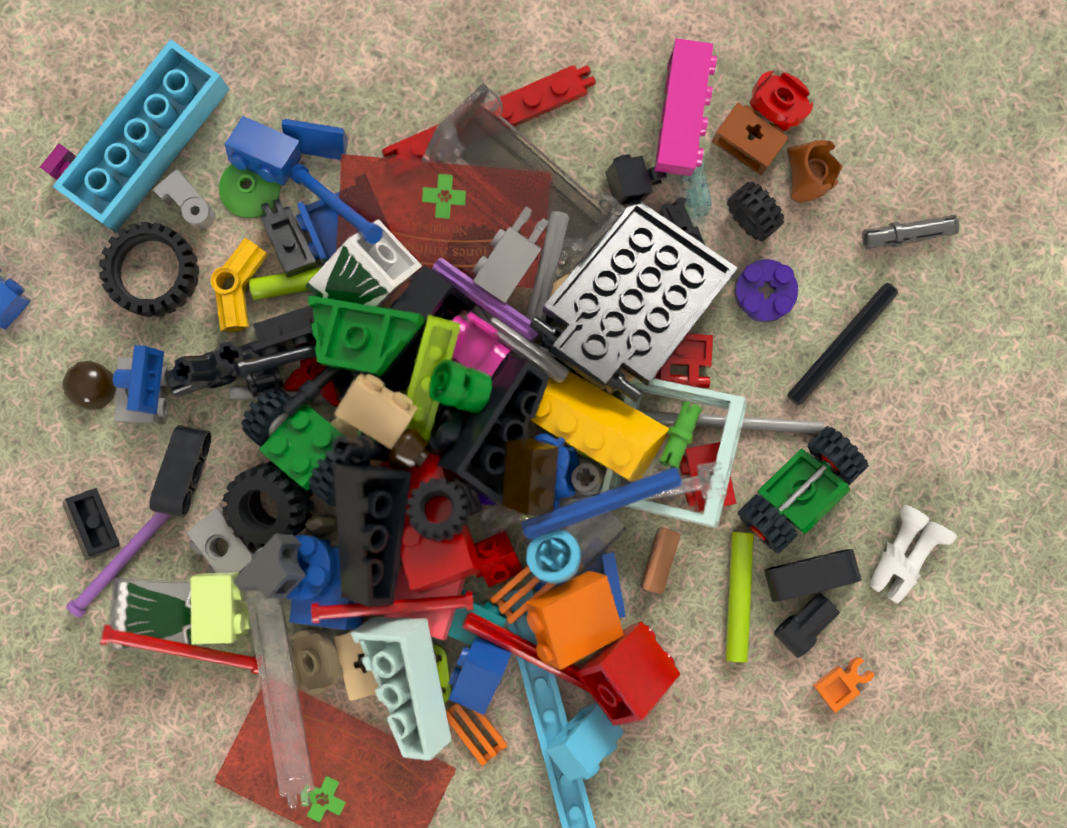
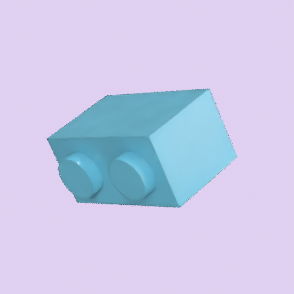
[546,703,624,781]

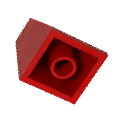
[575,621,681,726]

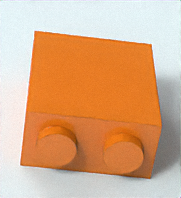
[525,571,624,670]

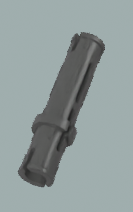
[862,215,960,250]

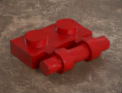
[653,334,713,389]

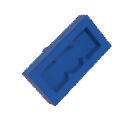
[113,345,164,415]

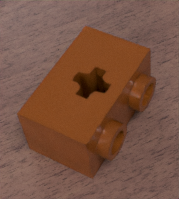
[712,102,789,176]

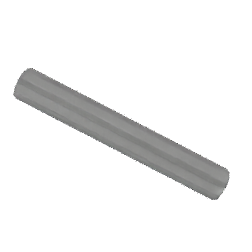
[526,211,569,335]

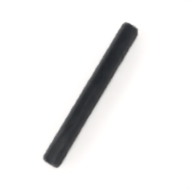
[787,283,898,405]

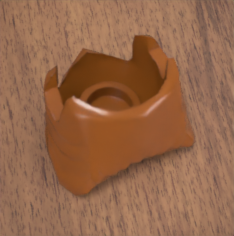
[787,140,843,203]

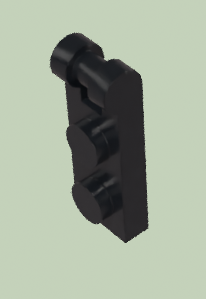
[426,405,467,456]

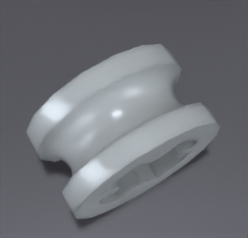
[571,463,603,496]

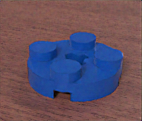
[286,535,337,601]

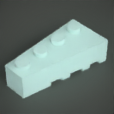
[351,617,452,761]

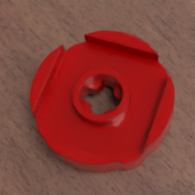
[750,71,813,131]

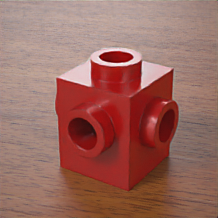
[474,531,523,587]

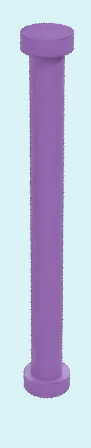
[66,512,171,618]

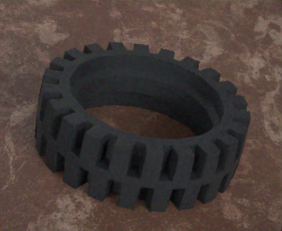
[99,222,199,317]

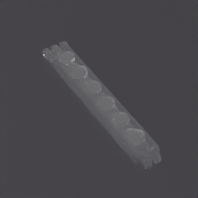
[245,591,315,809]

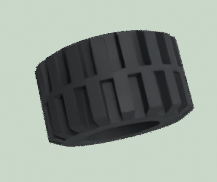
[222,461,314,549]

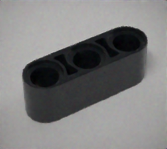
[149,425,212,518]
[764,549,862,602]

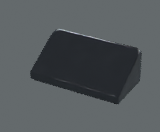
[62,488,120,561]

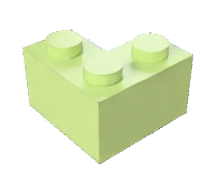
[190,572,253,644]

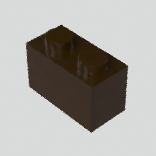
[502,438,559,517]

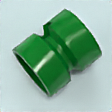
[429,359,491,413]

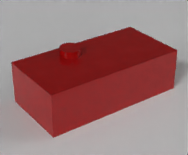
[379,448,483,594]

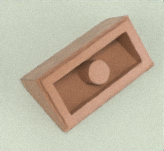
[640,527,680,594]

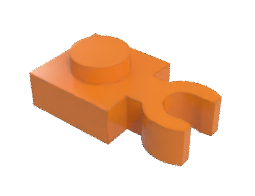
[812,657,874,713]

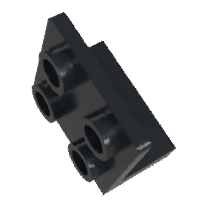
[251,306,316,357]

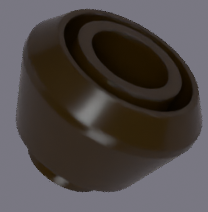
[387,427,430,471]

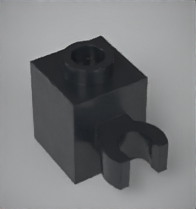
[605,154,667,207]

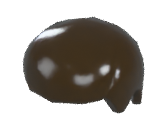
[62,360,116,410]

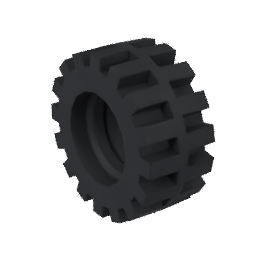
[727,182,784,241]
[407,478,470,542]

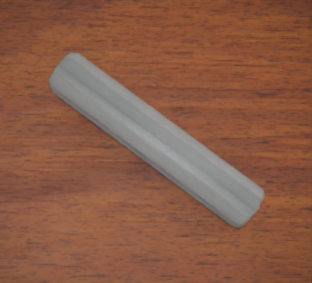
[488,317,570,383]

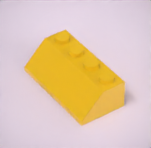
[530,371,669,482]

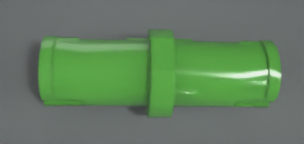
[658,401,703,470]

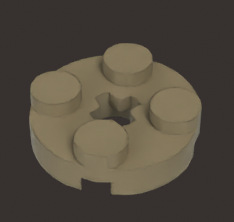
[287,628,343,695]

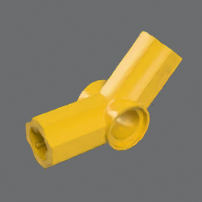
[210,238,268,332]

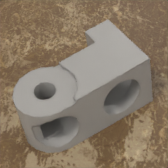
[153,169,215,229]

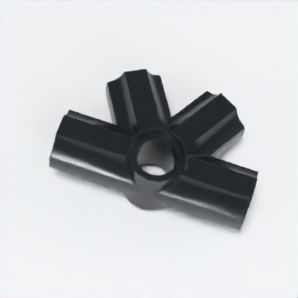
[167,340,260,397]

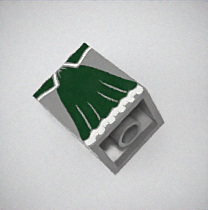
[109,577,196,649]

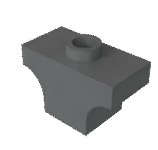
[233,534,306,599]

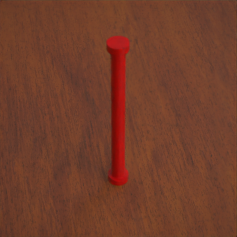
[311,591,473,623]
[99,624,263,674]

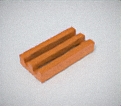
[490,566,559,624]
[446,703,508,766]

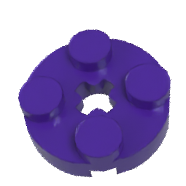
[734,259,798,322]

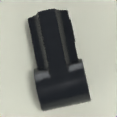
[774,592,840,658]

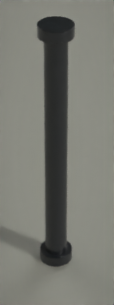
[234,343,316,379]

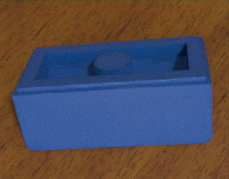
[282,119,349,160]

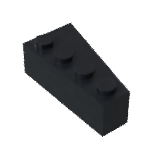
[437,355,549,505]
[334,464,411,607]

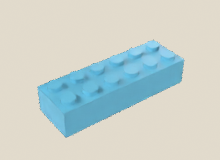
[53,39,230,233]

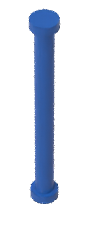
[290,164,383,244]

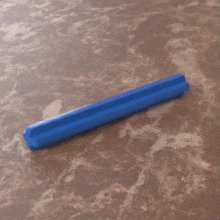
[522,468,682,539]

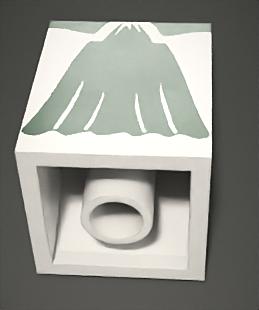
[305,219,422,307]

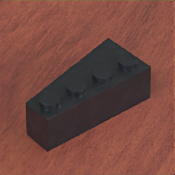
[347,265,476,392]

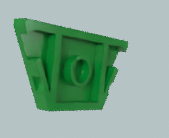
[308,295,425,376]

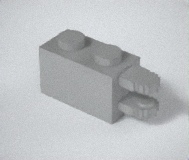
[472,206,549,303]

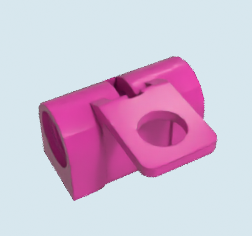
[451,312,512,379]

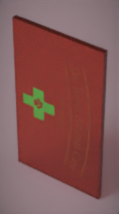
[336,154,552,288]
[214,674,456,828]

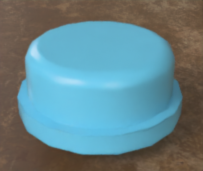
[526,529,581,584]

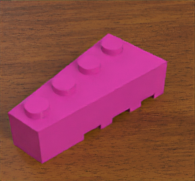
[654,38,717,176]

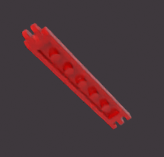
[381,65,597,179]

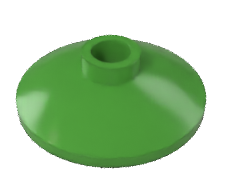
[219,164,281,218]

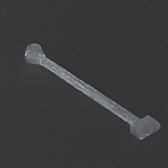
[481,462,727,534]

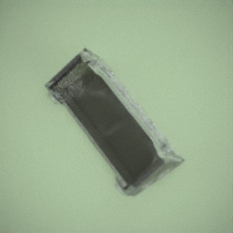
[421,83,626,279]

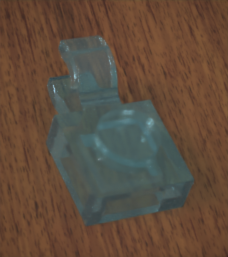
[680,161,712,218]

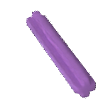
[432,258,539,342]

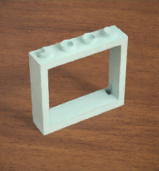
[599,378,747,529]

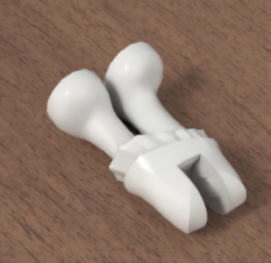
[869,505,957,603]

